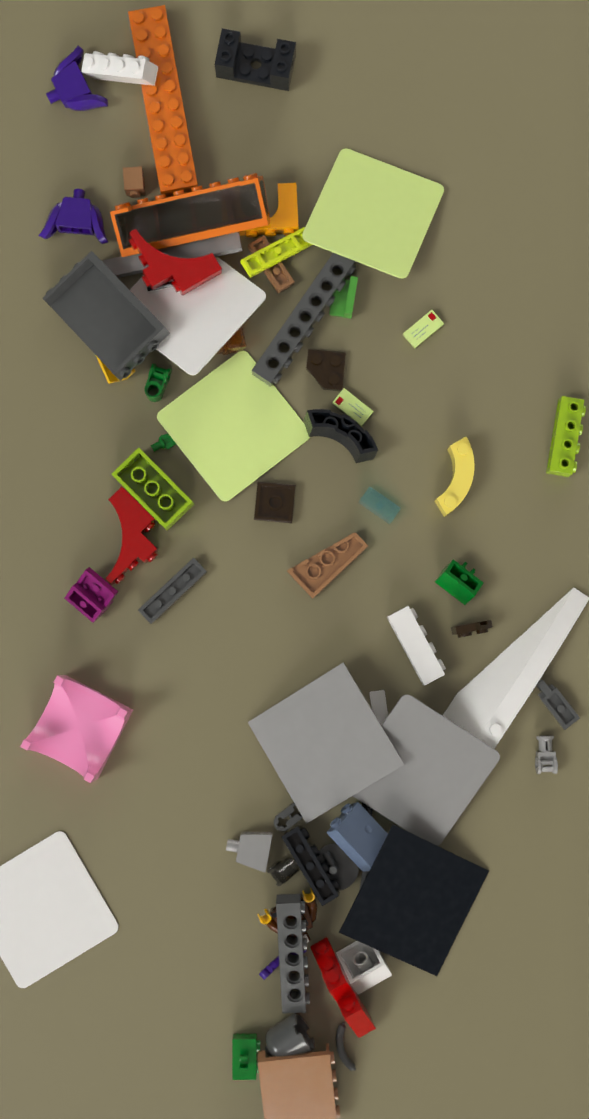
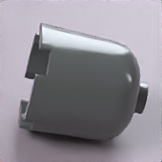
[265,1013,315,1057]

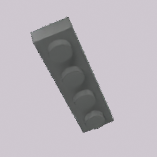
[138,558,207,624]

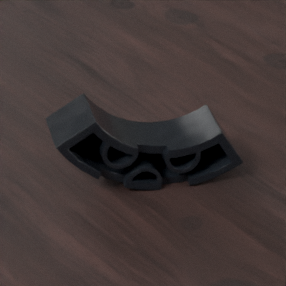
[304,409,378,463]

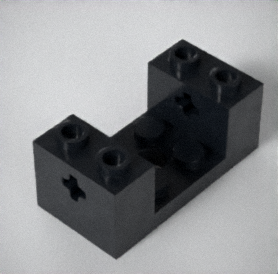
[214,28,296,91]

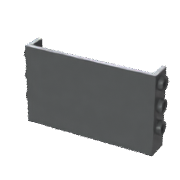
[42,251,170,381]

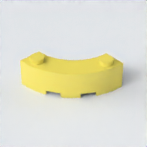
[435,437,475,517]

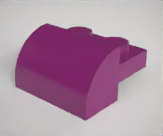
[64,567,118,623]

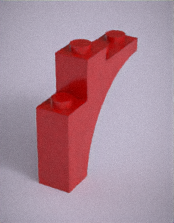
[128,229,222,296]
[105,486,159,585]
[310,937,376,1038]

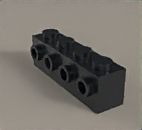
[281,825,341,906]

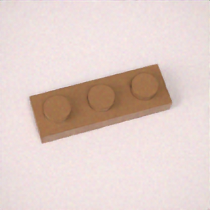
[248,236,294,293]

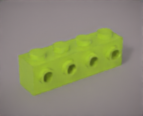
[546,396,586,477]

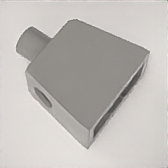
[226,832,273,872]

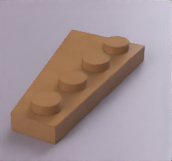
[287,532,368,599]

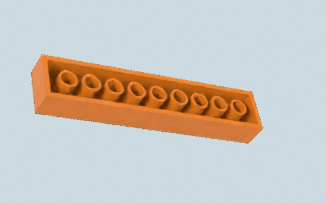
[128,5,198,197]

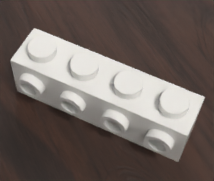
[81,51,159,86]
[387,606,446,686]

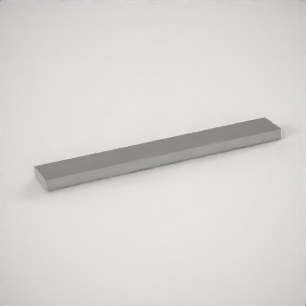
[102,232,243,278]

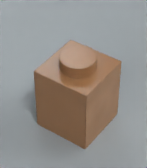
[123,166,145,198]

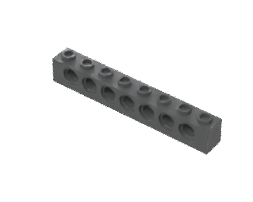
[252,253,357,387]

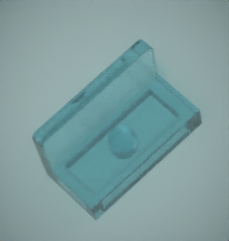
[359,487,401,525]

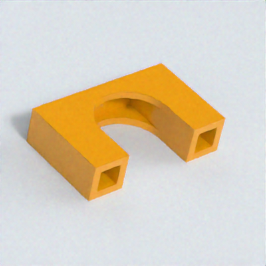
[221,183,299,238]

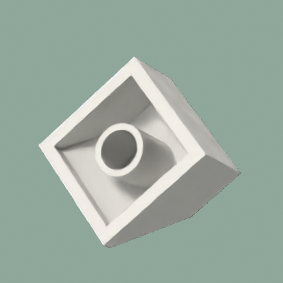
[336,941,392,995]

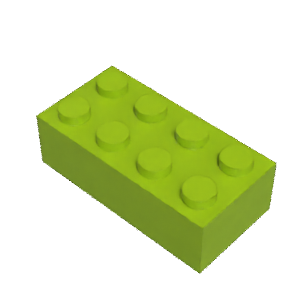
[111,447,194,531]

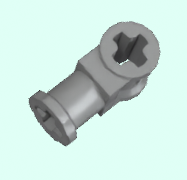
[535,735,558,774]

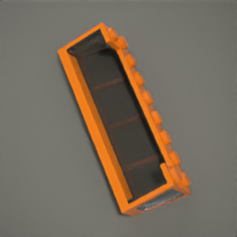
[110,173,271,257]

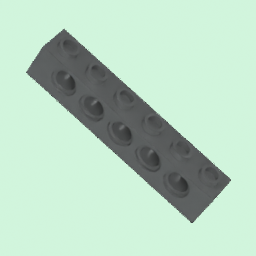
[276,894,310,1014]

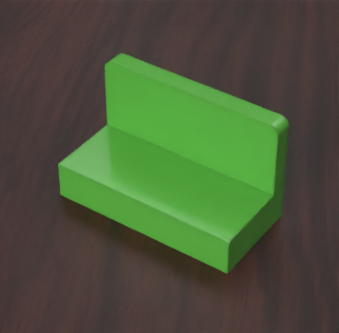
[329,276,358,319]

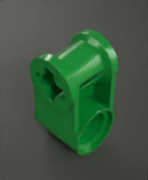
[144,363,172,402]

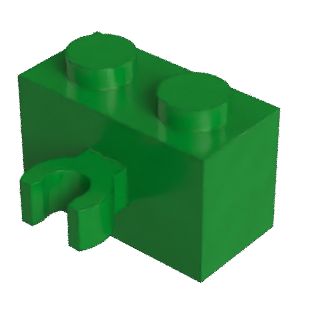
[435,559,483,605]
[232,1033,261,1080]

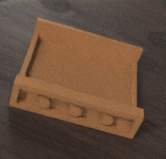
[258,1043,341,1119]

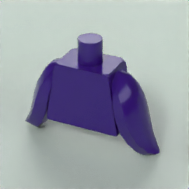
[46,45,108,111]
[39,189,109,244]

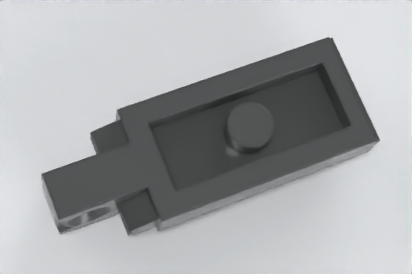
[536,679,580,730]

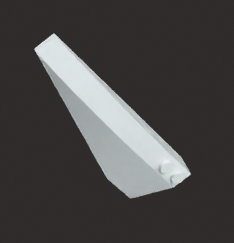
[442,587,589,749]

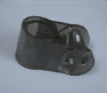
[266,857,299,887]

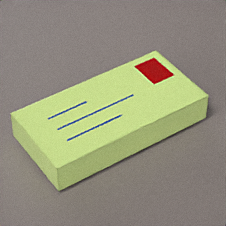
[403,310,444,349]
[332,388,374,427]

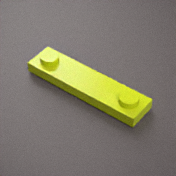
[240,227,313,278]

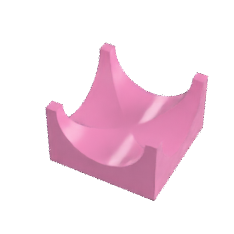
[20,675,133,783]

